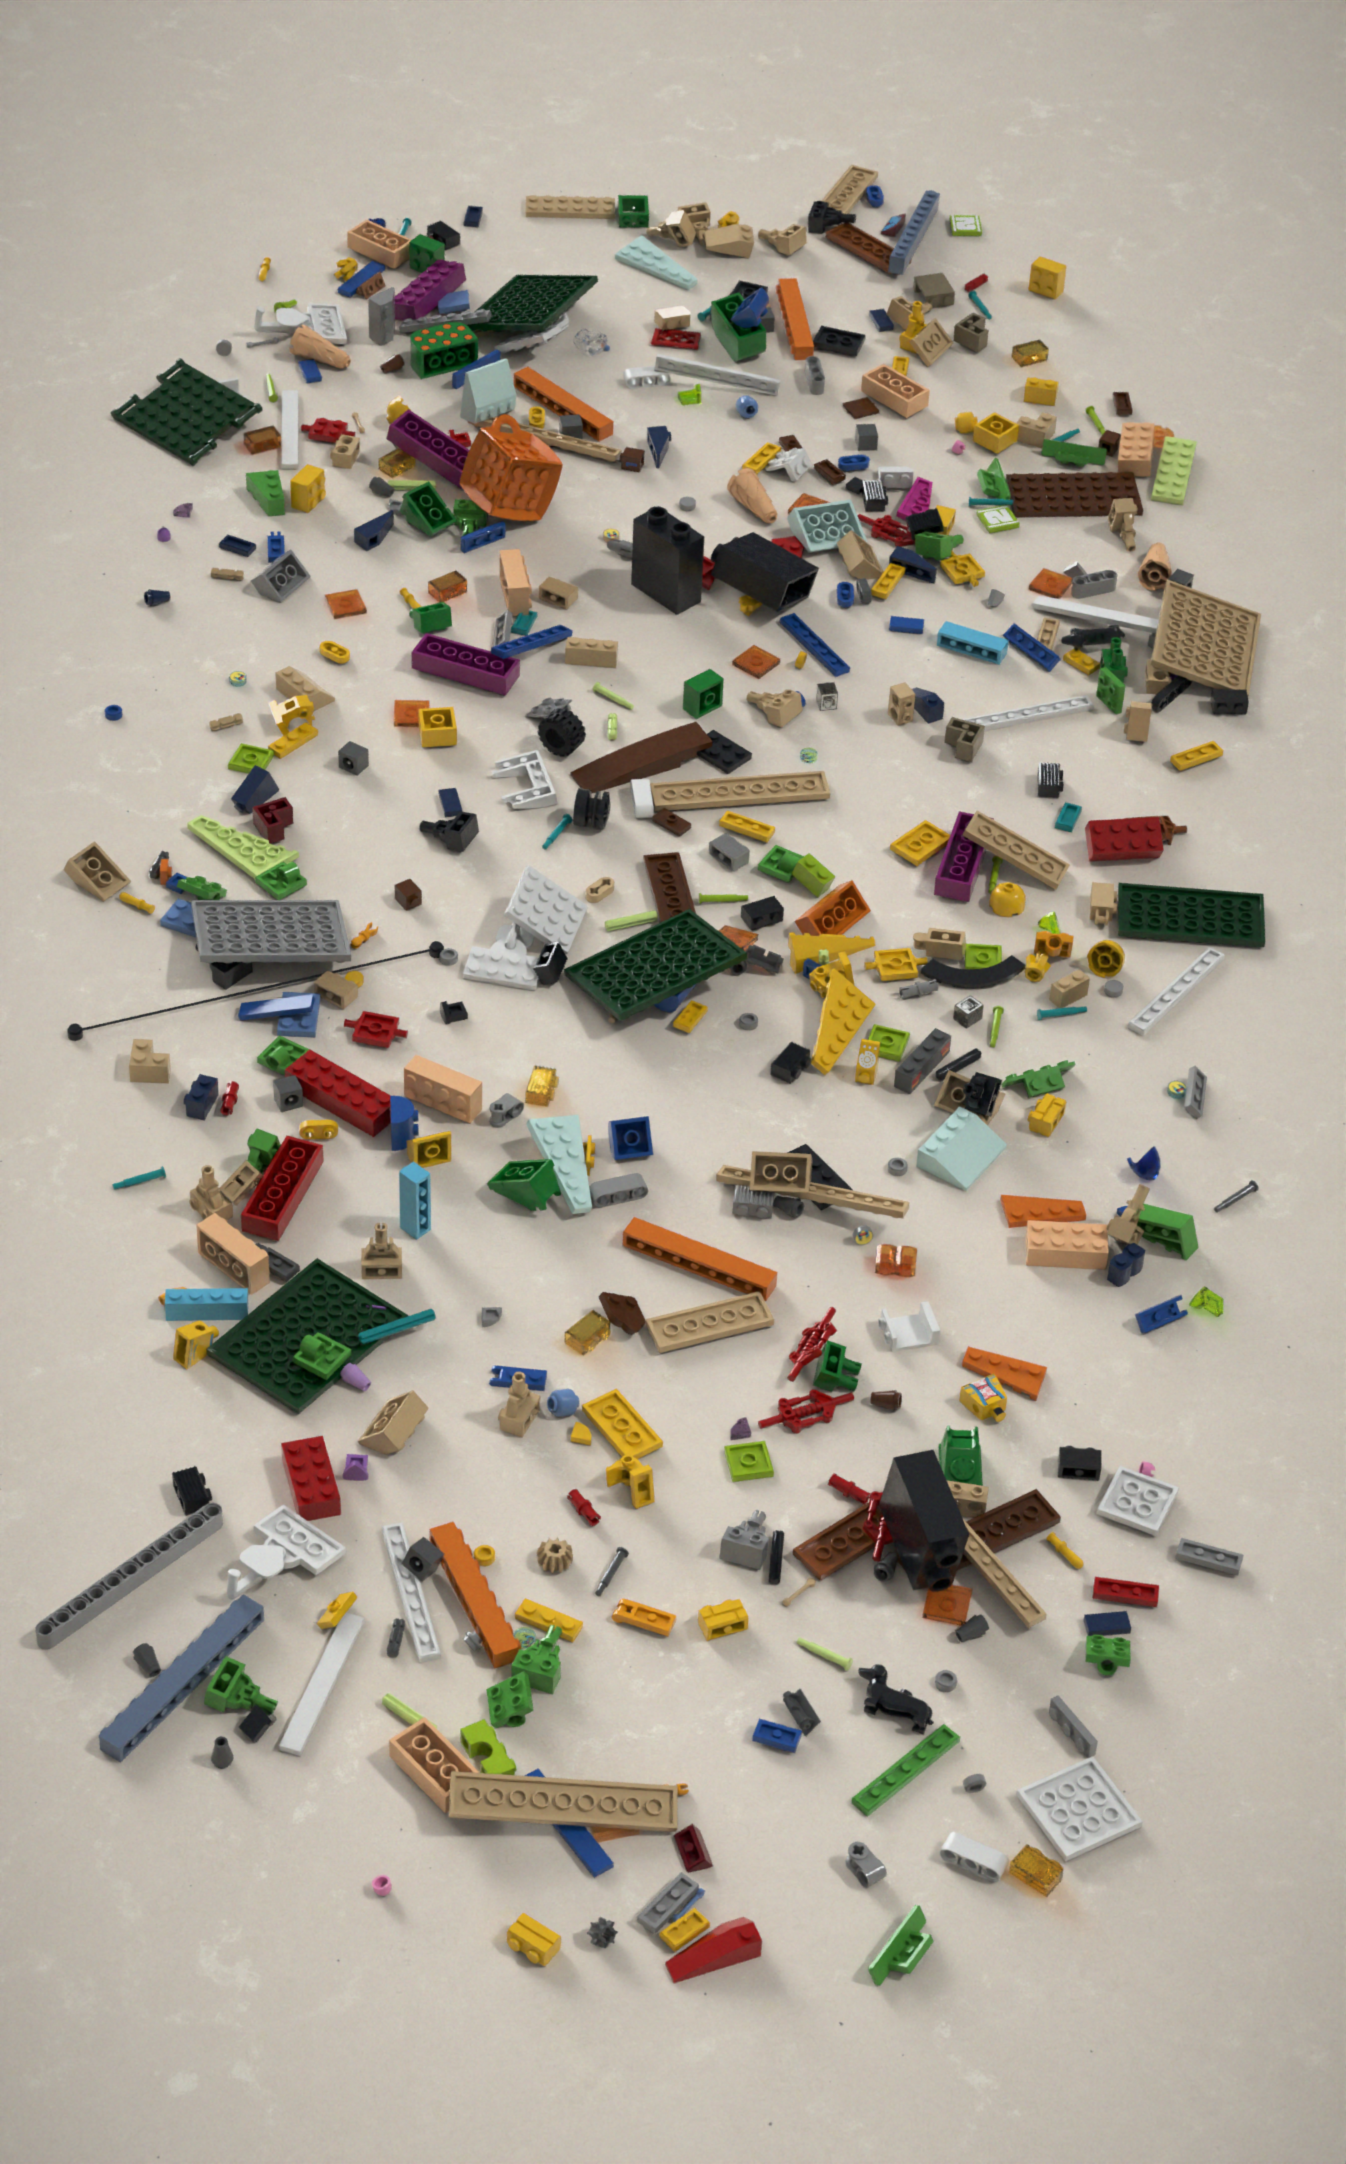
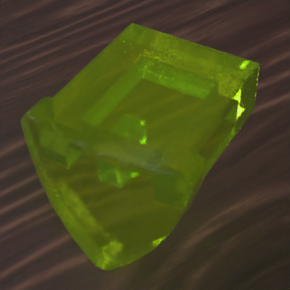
[678,384,701,406]
[1038,912,1061,934]
[1189,1286,1223,1317]

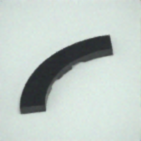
[921,955,1026,988]

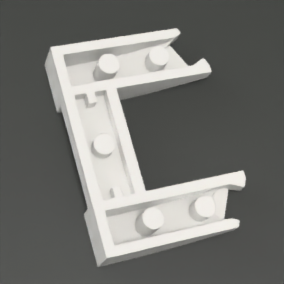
[492,750,558,809]

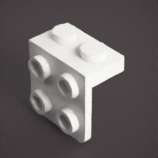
[765,448,812,481]
[878,466,913,489]

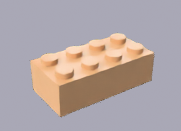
[347,219,411,269]
[861,364,930,418]
[1118,422,1155,477]
[499,549,532,616]
[404,1055,482,1124]
[196,1213,270,1295]
[1025,1220,1108,1270]
[389,1717,480,1814]

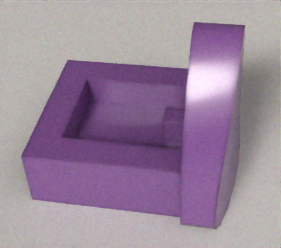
[343,1454,369,1481]

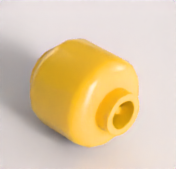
[955,412,978,433]

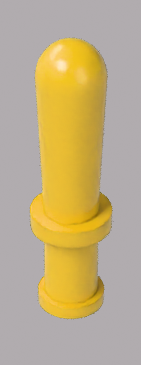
[258,257,271,281]
[399,588,422,609]
[119,892,155,914]
[1046,1532,1084,1569]

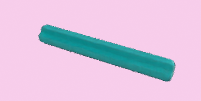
[358,1309,436,1344]

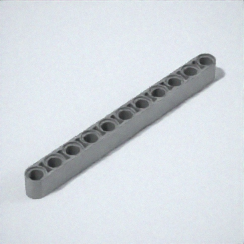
[35,1503,223,1650]

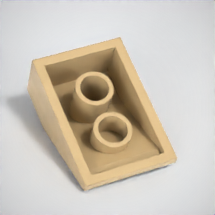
[704,224,754,258]
[64,841,131,902]

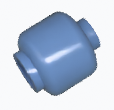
[736,395,758,418]
[547,1389,580,1417]

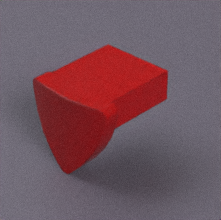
[448,429,471,447]

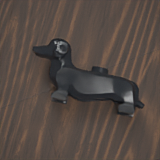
[1061,625,1125,651]
[858,1664,934,1735]

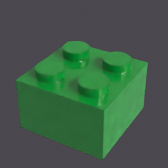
[409,234,445,273]
[683,669,724,719]

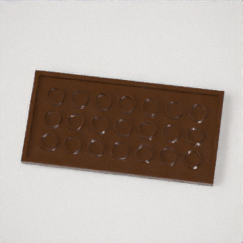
[1005,472,1143,518]

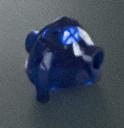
[1127,1146,1161,1180]

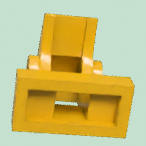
[269,695,315,736]
[809,951,855,998]
[606,1454,655,1509]

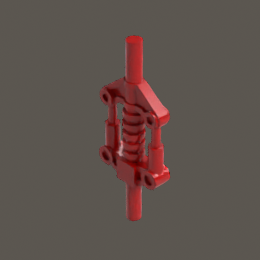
[858,514,915,547]
[787,1307,837,1382]
[758,1389,854,1433]
[863,1491,893,1562]

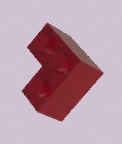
[252,797,293,844]

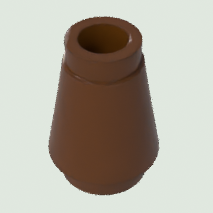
[380,354,405,373]
[870,1390,902,1411]

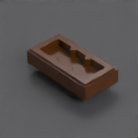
[1112,392,1133,415]
[779,435,802,452]
[814,459,846,485]
[652,808,691,837]

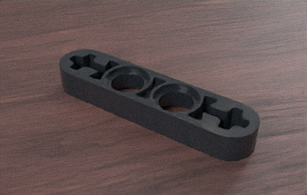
[1151,675,1193,712]

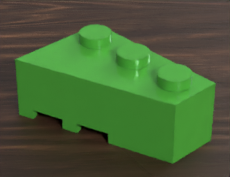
[246,470,285,516]
[1137,1203,1199,1261]

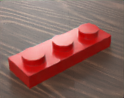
[1092,1577,1159,1607]

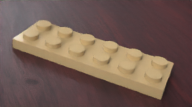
[822,164,878,214]
[525,195,615,219]
[963,811,1070,890]
[645,1291,774,1353]

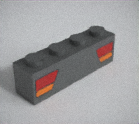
[894,1028,951,1094]

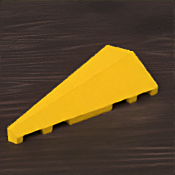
[788,932,875,974]

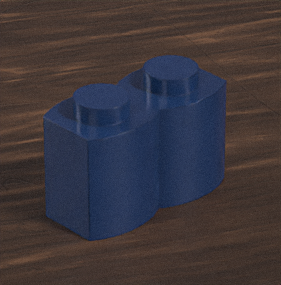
[1107,1243,1145,1287]

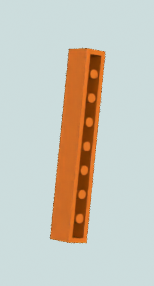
[775,278,814,360]
[513,366,614,442]
[623,1217,777,1301]
[430,1521,521,1669]

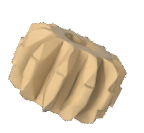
[537,1537,573,1574]

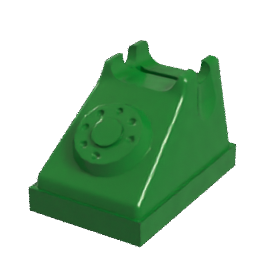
[399,481,458,536]
[487,1159,561,1211]
[938,1426,983,1486]

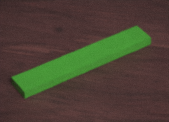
[851,1724,960,1817]

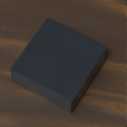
[846,477,863,495]

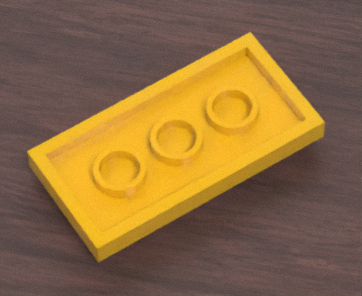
[582,1388,663,1459]

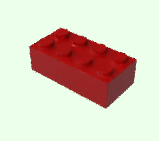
[1085,817,1164,862]
[281,1436,341,1521]

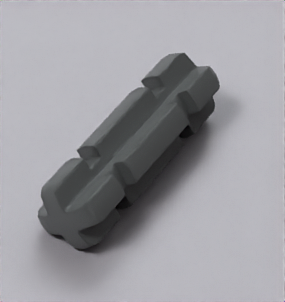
[149,851,169,879]
[387,1618,405,1657]

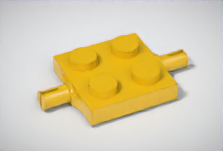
[940,550,985,587]
[864,948,928,981]

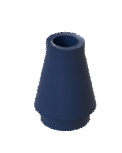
[144,589,170,606]

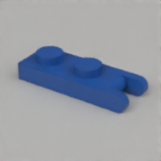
[1135,1295,1188,1333]
[489,1365,547,1391]

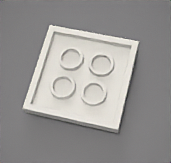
[1097,1466,1179,1536]

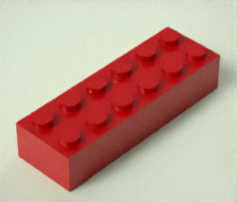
[285,1049,391,1137]
[241,1135,324,1241]

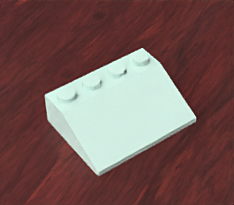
[460,359,516,424]
[787,500,867,553]
[916,1106,1007,1191]

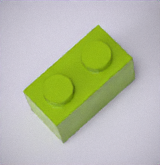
[792,853,835,898]

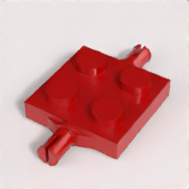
[301,418,355,443]
[344,1011,408,1048]

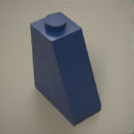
[231,765,279,814]

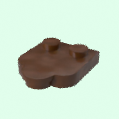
[598,1292,646,1335]

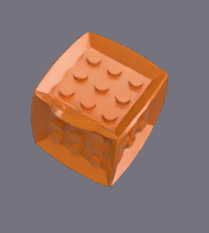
[459,414,563,521]

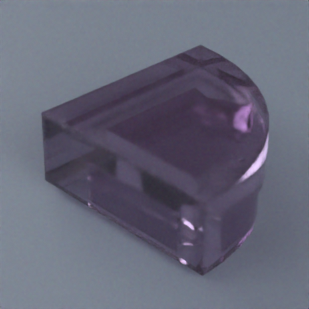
[173,503,193,517]
[730,1417,751,1440]

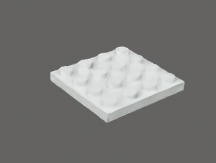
[504,865,588,955]
[1017,1756,1143,1862]

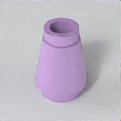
[340,1363,371,1391]

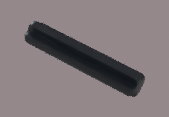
[935,1048,982,1081]
[769,1530,784,1585]

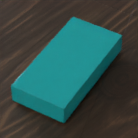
[511,611,537,636]
[1055,802,1082,832]

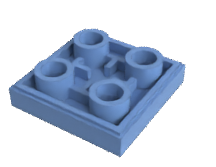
[438,290,470,314]

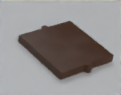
[843,397,879,419]

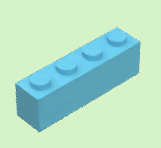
[937,621,1009,665]
[399,1161,431,1240]
[165,1288,249,1321]

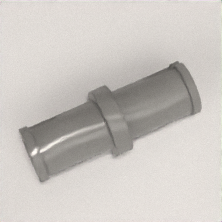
[899,979,938,999]

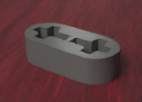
[856,578,872,604]

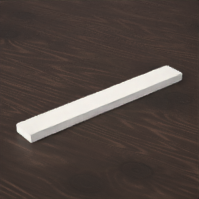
[654,354,781,396]
[282,390,298,469]
[1033,595,1159,634]
[962,695,1094,731]
[1128,947,1225,1036]
[382,1522,441,1663]
[279,1613,364,1756]

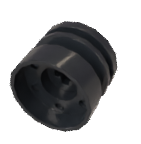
[573,788,611,829]

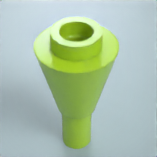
[274,299,297,313]

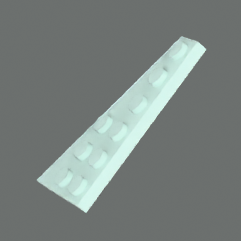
[615,235,697,290]
[526,1115,592,1214]

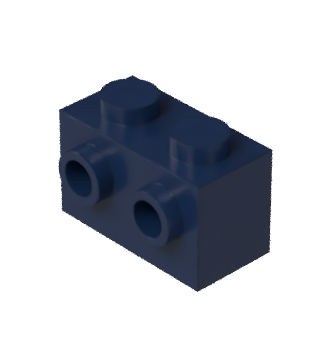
[184,1074,219,1120]

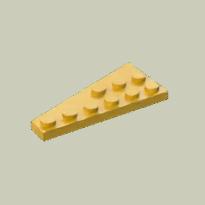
[811,968,876,1075]

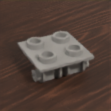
[525,698,572,718]

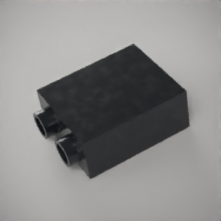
[631,506,704,615]
[711,532,819,612]
[879,1450,969,1592]

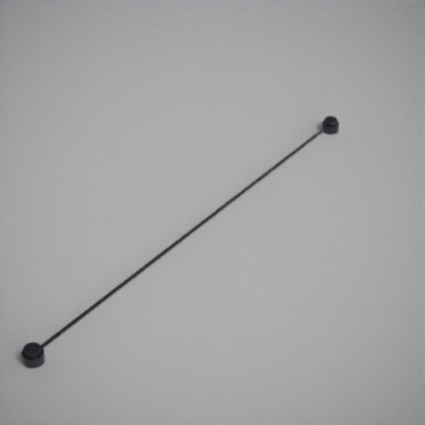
[67,941,444,1041]

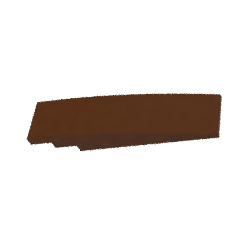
[570,722,713,794]

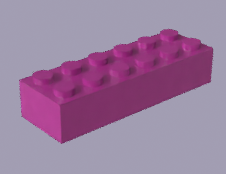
[395,259,466,321]
[386,409,469,491]
[411,633,520,695]
[934,811,994,902]

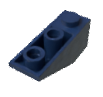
[354,510,394,551]

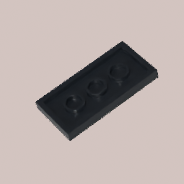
[787,1144,853,1210]

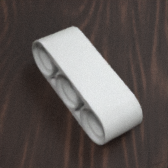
[623,366,671,389]
[631,779,654,818]
[939,1832,1009,1882]

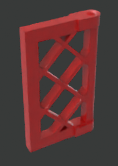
[651,328,701,350]

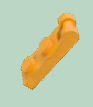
[612,1598,677,1637]

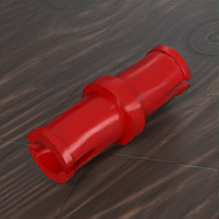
[220,1081,239,1116]
[828,1473,871,1505]
[567,1489,601,1526]

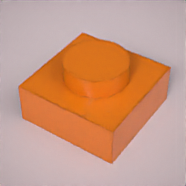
[160,859,172,885]

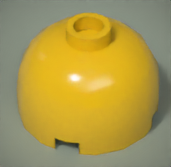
[386,396,411,424]
[989,882,1026,917]
[1087,940,1125,978]

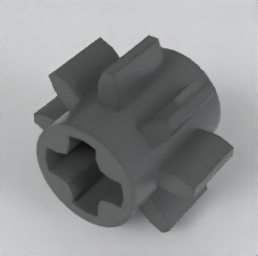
[587,1917,618,1948]

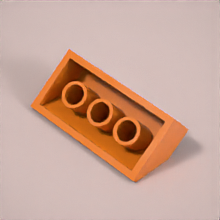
[795,880,871,936]

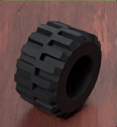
[537,708,586,757]

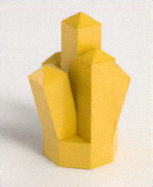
[717,211,740,228]
[334,257,358,281]
[738,595,762,616]
[1025,949,1051,982]

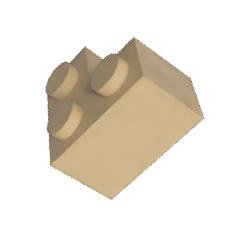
[1016,412,1057,448]
[129,1039,171,1084]

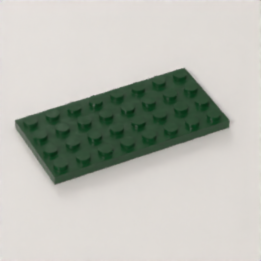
[1118,883,1265,947]

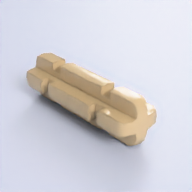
[211,568,244,580]
[209,713,243,731]

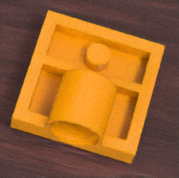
[1034,931,1074,958]

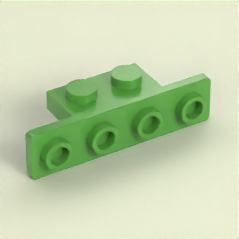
[1041,439,1107,466]
[977,458,1011,506]
[1001,1060,1076,1098]
[868,1905,934,1986]

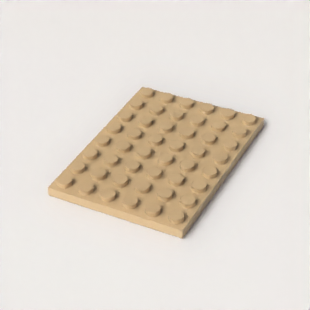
[1150,580,1261,696]

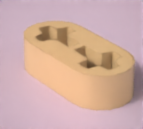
[586,877,615,903]

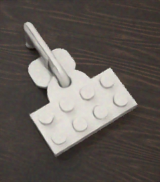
[254,303,347,345]
[494,312,569,354]
[463,922,540,991]
[227,1504,346,1600]

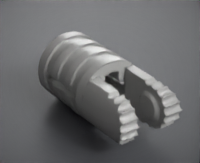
[606,539,633,558]

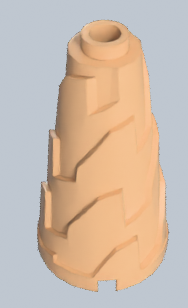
[289,324,351,369]
[727,468,778,523]
[1138,542,1172,591]

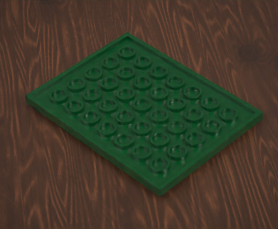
[467,275,598,333]
[564,909,748,1021]
[206,1258,408,1414]

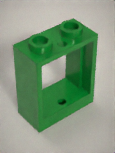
[618,195,649,228]

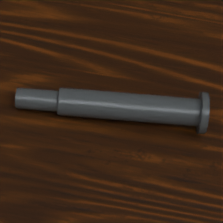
[1214,1180,1259,1212]
[595,1547,629,1596]

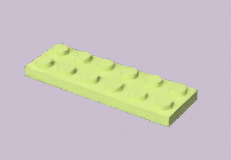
[1151,436,1197,505]

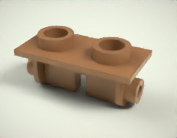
[356,272,385,299]

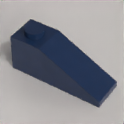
[647,426,671,468]
[889,546,937,584]
[912,687,945,724]

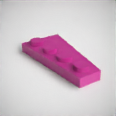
[896,477,933,521]

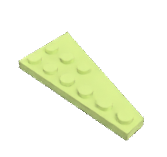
[187,815,299,879]

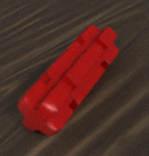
[964,274,988,292]

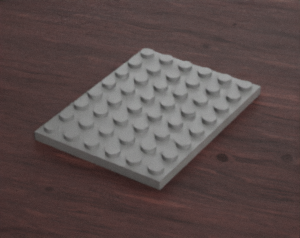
[191,900,351,963]

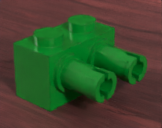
[409,602,452,634]
[1100,637,1128,683]
[813,1340,862,1392]

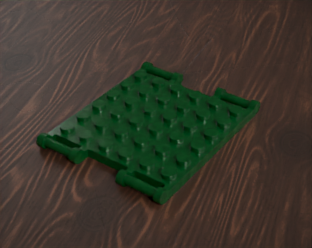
[110,358,263,466]

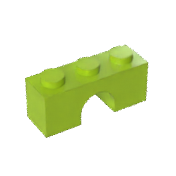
[460,1719,517,1775]

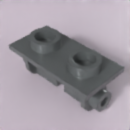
[745,944,784,974]
[783,1689,821,1736]

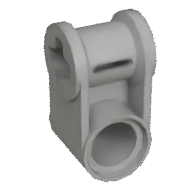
[489,1093,524,1127]
[846,1842,887,1888]

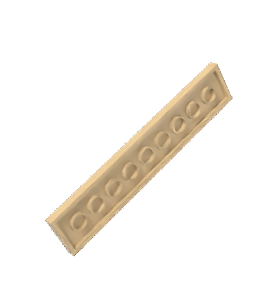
[650,771,830,811]
[449,1771,677,1832]

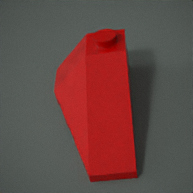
[665,1917,762,1983]

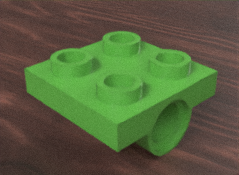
[1096,667,1126,715]
[758,845,804,883]
[255,861,307,900]
[177,876,227,900]
[257,1035,309,1075]
[293,1332,351,1380]
[1086,1635,1131,1676]
[486,1671,534,1729]

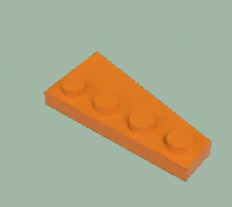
[1000,1195,1087,1228]
[962,1346,1047,1401]

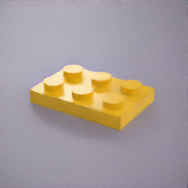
[890,820,950,866]

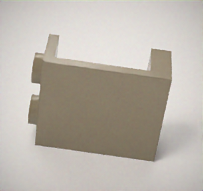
[913,273,955,308]

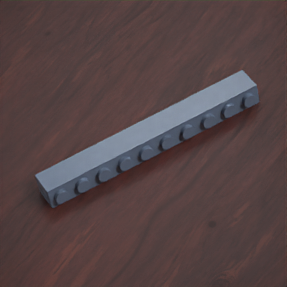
[888,190,940,275]
[99,1594,264,1763]

